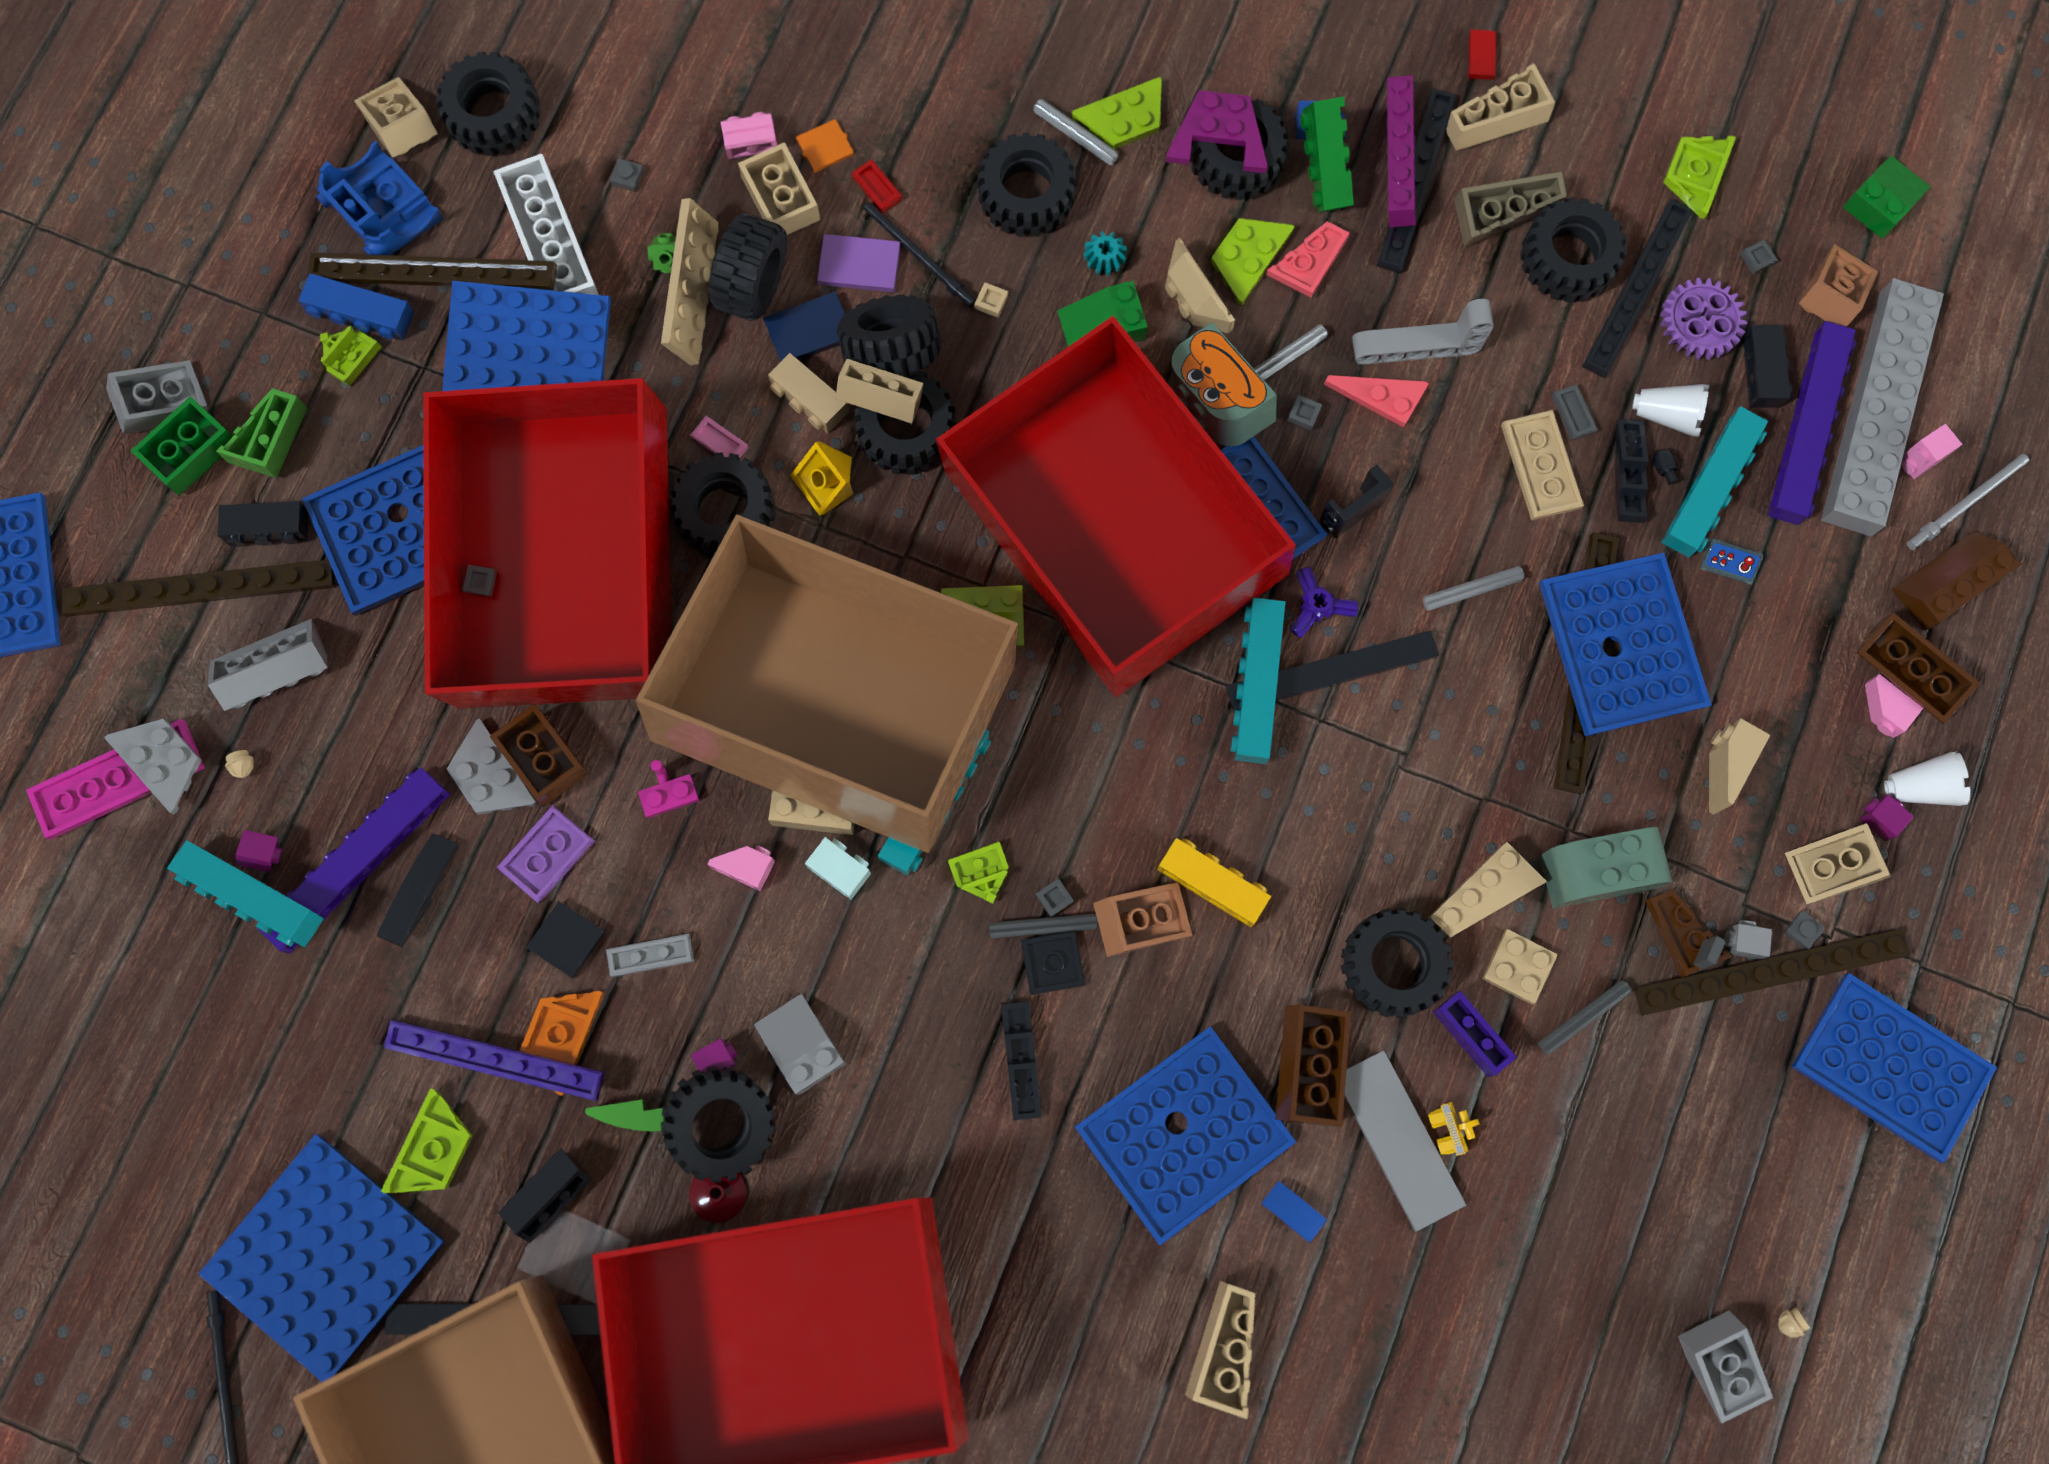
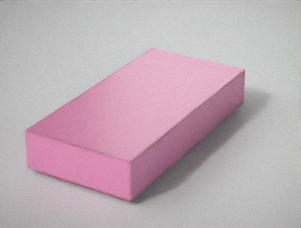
[690,416,749,458]

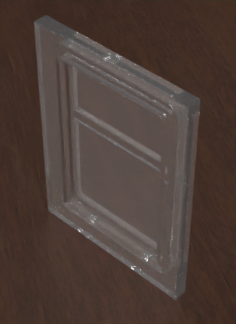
[517,1209,631,1304]

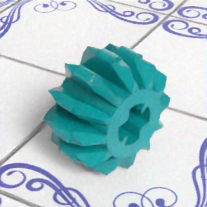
[1084,230,1127,276]

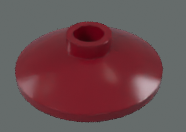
[689,1173,746,1223]

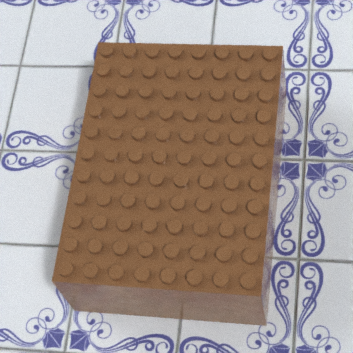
[636,514,1018,853]
[293,1274,615,1464]

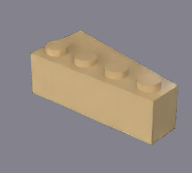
[1446,63,1555,151]
[1425,842,1547,941]
[1185,1281,1255,1419]

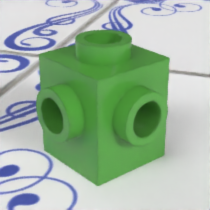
[648,233,676,273]

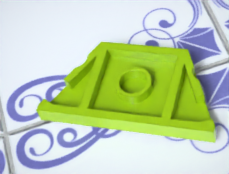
[1072,77,1162,149]
[1663,136,1736,219]
[1211,218,1294,306]
[381,1088,473,1193]

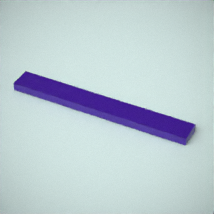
[384,1020,605,1101]

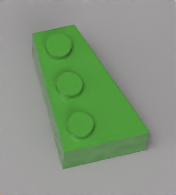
[216,388,307,478]

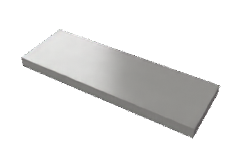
[1344,1050,1466,1232]

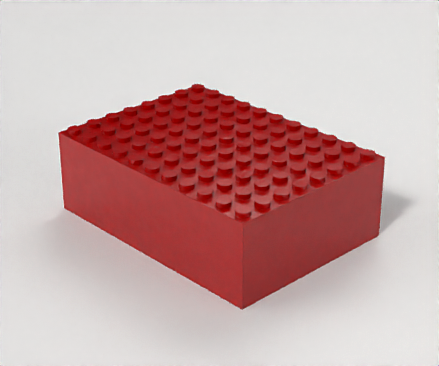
[936,316,1296,698]
[423,378,672,709]
[592,1197,969,1464]

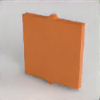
[796,119,854,173]

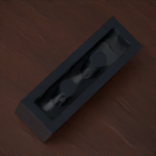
[1742,325,1792,408]
[218,501,308,547]
[498,1148,593,1243]

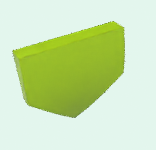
[320,326,382,387]
[947,841,1009,904]

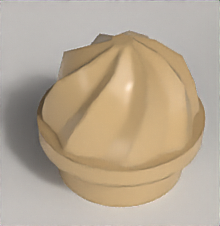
[225,750,254,778]
[1778,1307,1810,1337]

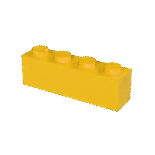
[1157,838,1271,928]

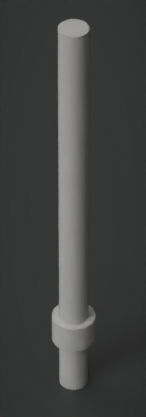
[1907,454,2029,550]

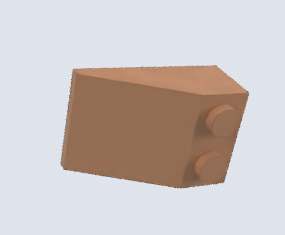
[1798,244,1878,327]
[1093,882,1193,957]

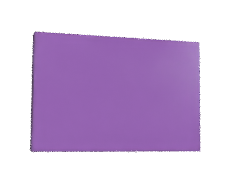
[817,234,900,292]
[497,805,595,904]

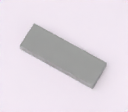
[606,934,694,978]

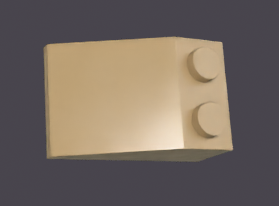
[354,77,438,157]
[1709,718,1770,815]
[1785,823,1891,904]

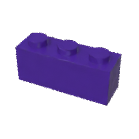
[1432,991,1517,1077]

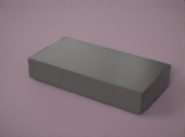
[1551,384,1598,441]

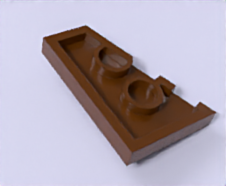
[1645,890,1732,978]

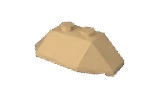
[1165,238,1235,333]

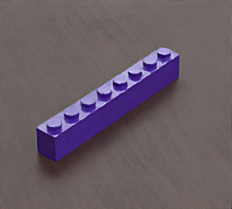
[1767,321,1856,525]
[257,767,451,954]

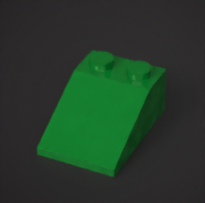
[1843,155,1931,239]
[1057,281,1147,347]

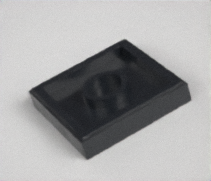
[526,901,606,979]
[1021,931,1085,996]

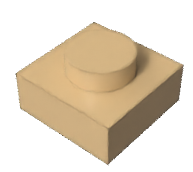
[975,282,1008,318]

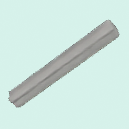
[1034,99,1119,165]
[1254,325,1328,380]
[1423,566,1525,611]

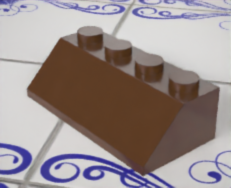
[1891,531,2021,631]
[1856,612,1980,724]

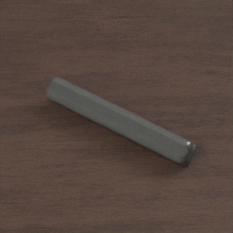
[989,914,1099,938]
[1538,980,1632,1055]

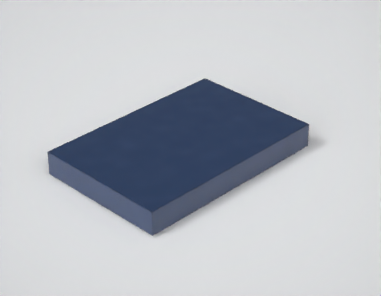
[763,291,845,362]

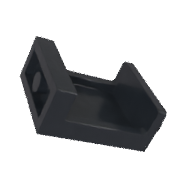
[1320,464,1394,539]

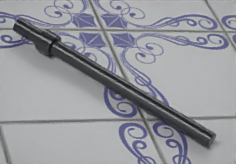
[863,201,976,308]
[206,1290,239,1464]

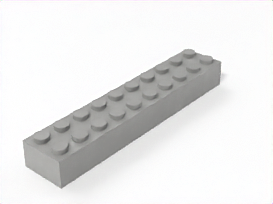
[1821,278,1944,537]

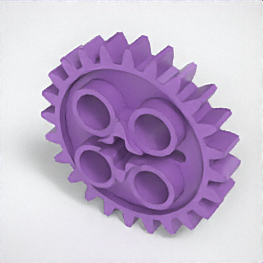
[1660,278,1747,360]

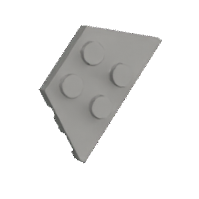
[447,718,538,815]
[104,719,202,815]

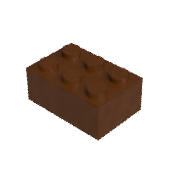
[489,704,589,806]

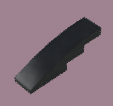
[1615,419,1649,523]
[377,833,458,948]
[1001,999,1042,1121]

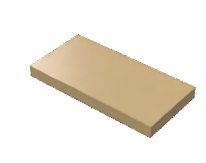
[1501,410,1584,521]

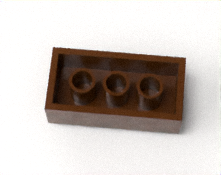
[1275,1005,1351,1127]

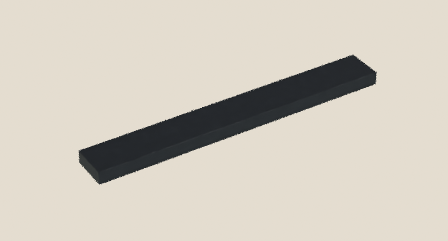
[1376,88,1457,274]
[1582,198,1693,378]
[1225,630,1439,713]
[385,1304,601,1335]

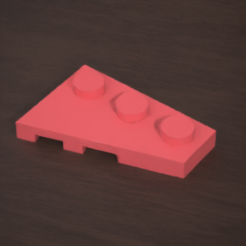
[1267,221,1350,298]

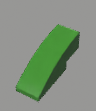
[585,1100,664,1132]

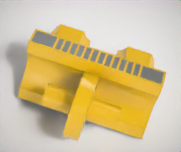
[1428,1102,1480,1156]

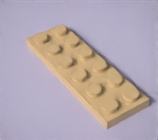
[661,198,718,365]

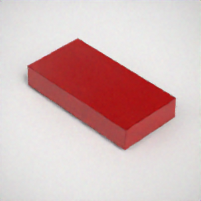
[1468,29,1496,80]
[851,159,902,213]

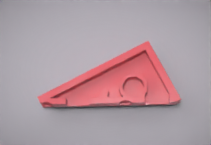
[1324,375,1429,428]

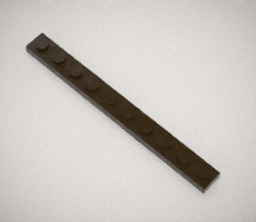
[307,253,557,290]
[1554,532,1619,795]
[62,560,335,617]
[1634,929,1911,1016]

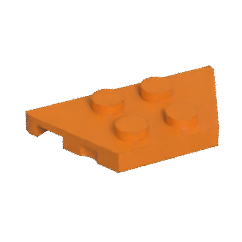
[520,991,604,1096]

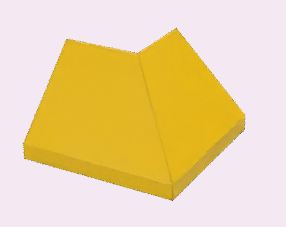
[790,441,854,516]

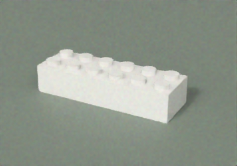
[493,153,599,295]

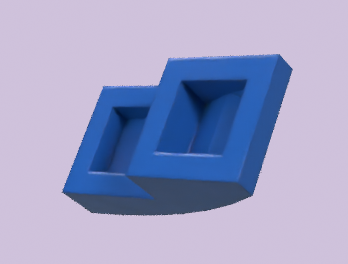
[1261,1181,1327,1243]

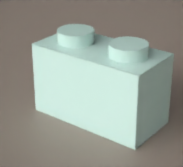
[805,837,871,900]

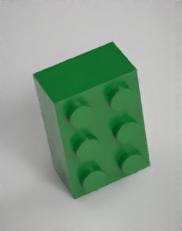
[131,396,233,496]

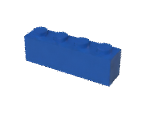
[298,273,414,340]

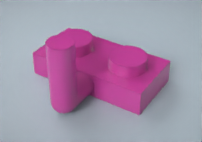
[638,760,700,819]

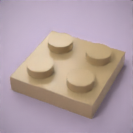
[1482,929,1558,1005]

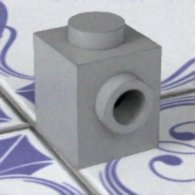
[1724,921,1772,960]

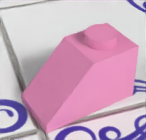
[1865,674,1923,738]
[707,845,775,891]

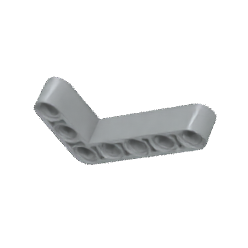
[1352,299,1494,364]

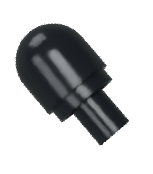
[1653,449,1679,485]

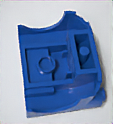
[316,140,444,255]

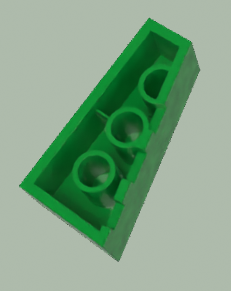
[1300,96,1354,213]

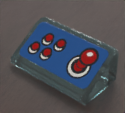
[1700,539,1763,584]

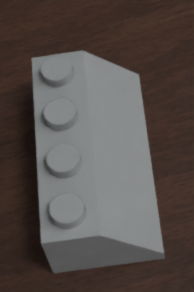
[208,619,327,711]

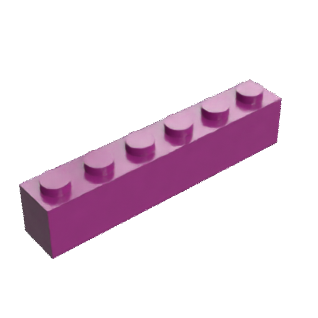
[1387,75,1416,227]

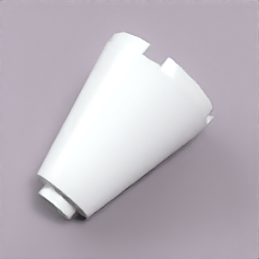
[1632,384,1709,437]
[1884,752,1970,806]

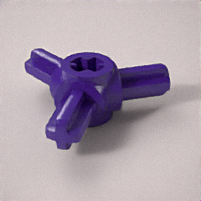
[1290,567,1358,638]

